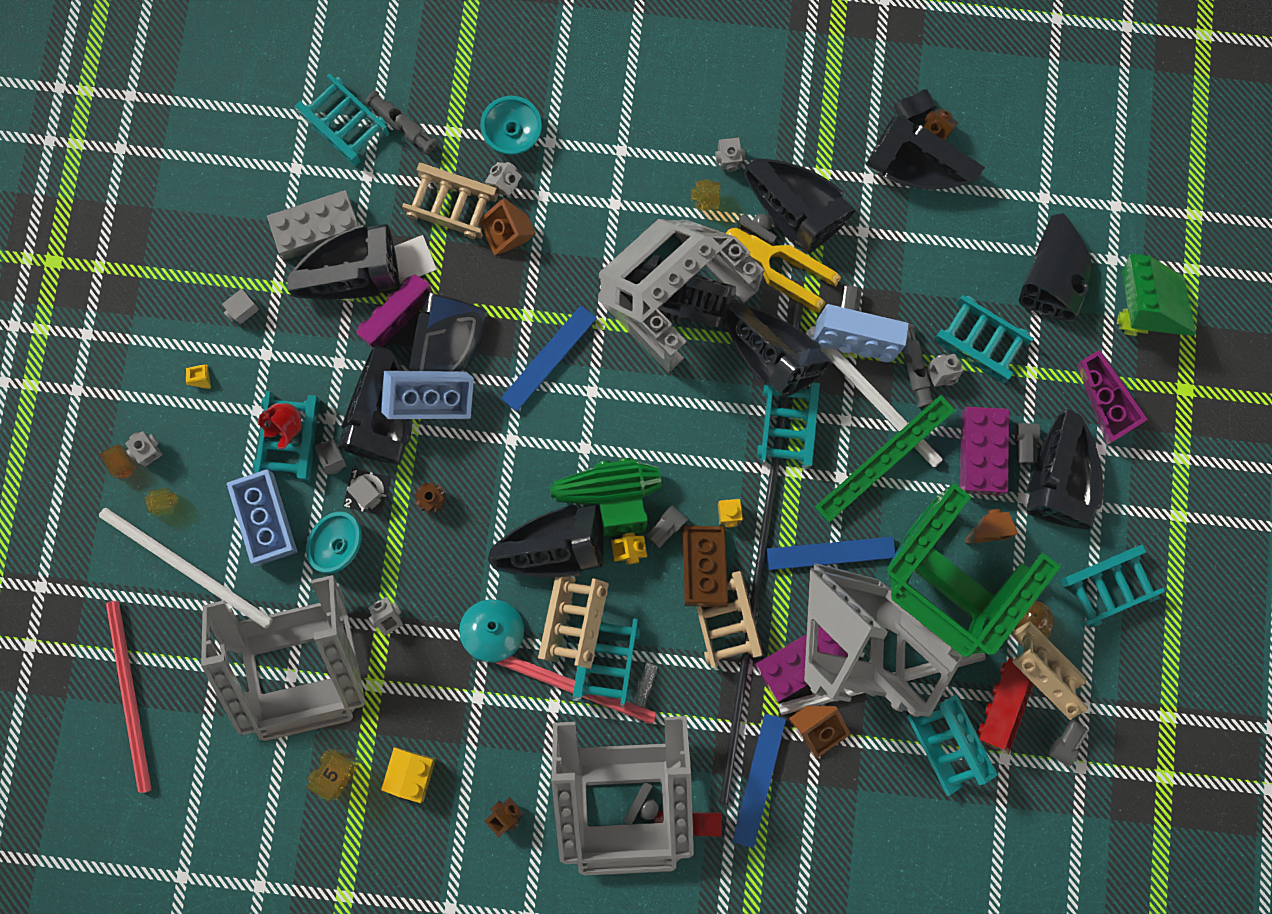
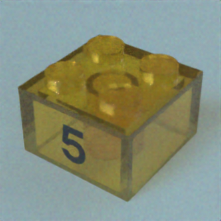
[306,748,361,802]

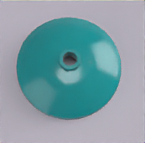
[480,96,542,155]
[306,512,362,574]
[459,599,524,663]

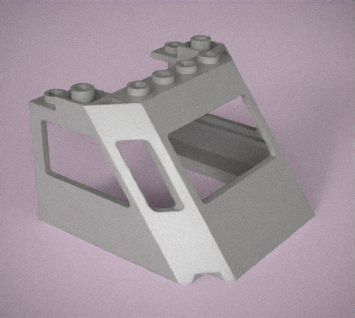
[598,219,764,373]
[804,563,963,717]
[201,575,366,741]
[551,716,694,876]

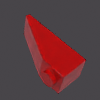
[654,811,721,836]

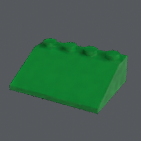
[1122,254,1196,336]

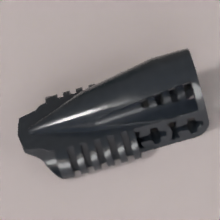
[631,254,736,327]

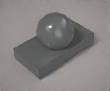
[737,214,777,246]
[314,439,346,475]
[624,782,659,825]

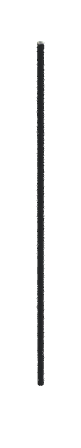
[720,303,803,803]

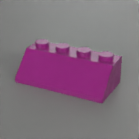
[356,274,434,349]

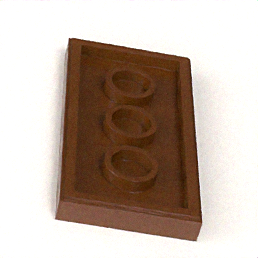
[682,525,728,607]

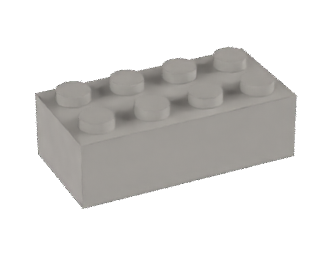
[267,190,359,261]

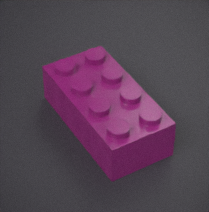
[960,407,1009,496]
[754,626,848,702]

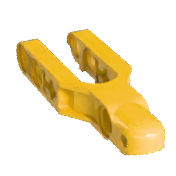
[726,228,841,313]

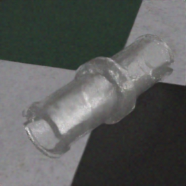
[632,662,659,708]

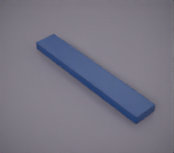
[500,305,597,412]
[766,537,895,570]
[732,713,786,848]

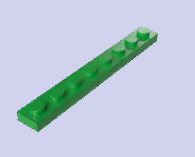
[815,395,955,523]

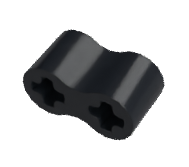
[894,89,937,122]

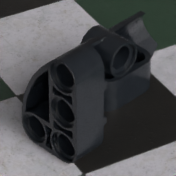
[1019,213,1092,323]

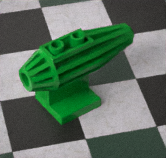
[550,458,662,538]

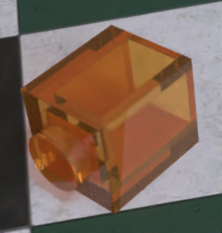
[100,444,137,479]

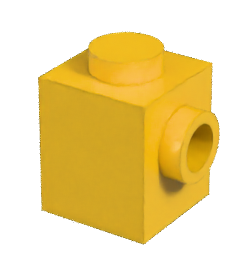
[718,499,742,527]

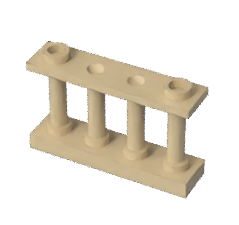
[402,162,498,239]
[696,571,764,668]
[538,577,609,669]
[1013,621,1088,720]

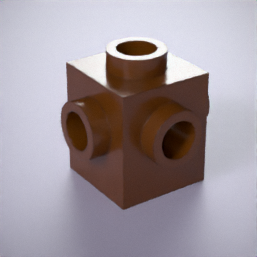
[924,108,959,141]
[414,482,447,514]
[484,797,524,837]

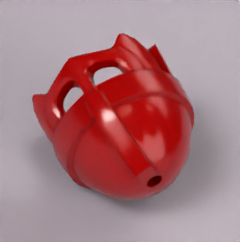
[257,403,302,449]

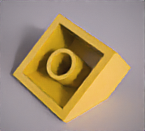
[381,747,436,803]

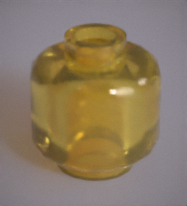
[145,487,178,517]

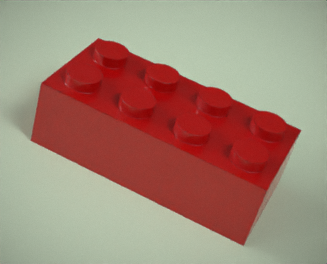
[977,658,1034,754]

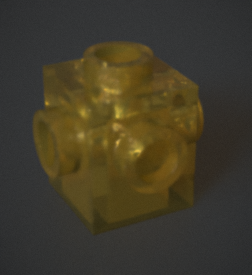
[691,179,721,211]

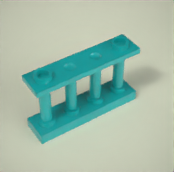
[295,73,389,167]
[933,295,1034,384]
[757,383,820,469]
[253,391,320,482]
[1060,545,1165,628]
[573,619,641,708]
[907,694,997,796]

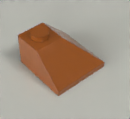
[479,199,536,256]
[965,509,1018,544]
[789,706,851,759]

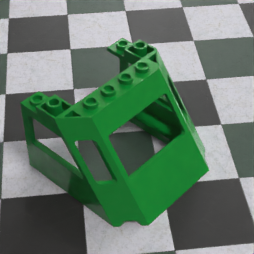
[887,483,1061,657]

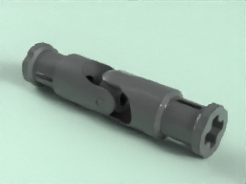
[365,91,438,155]
[902,324,934,409]

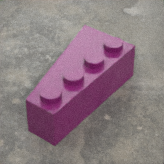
[1077,350,1148,445]

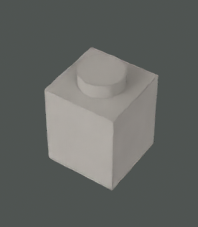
[222,289,259,325]
[347,475,383,509]

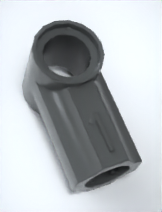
[841,286,862,311]
[1014,423,1040,465]
[646,505,688,548]
[1049,720,1089,767]

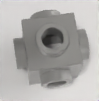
[715,137,745,172]
[485,162,522,196]
[926,354,964,387]
[125,431,163,467]
[369,597,403,636]

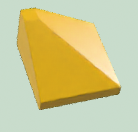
[186,364,211,389]

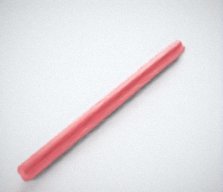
[106,601,151,793]
[495,656,656,724]

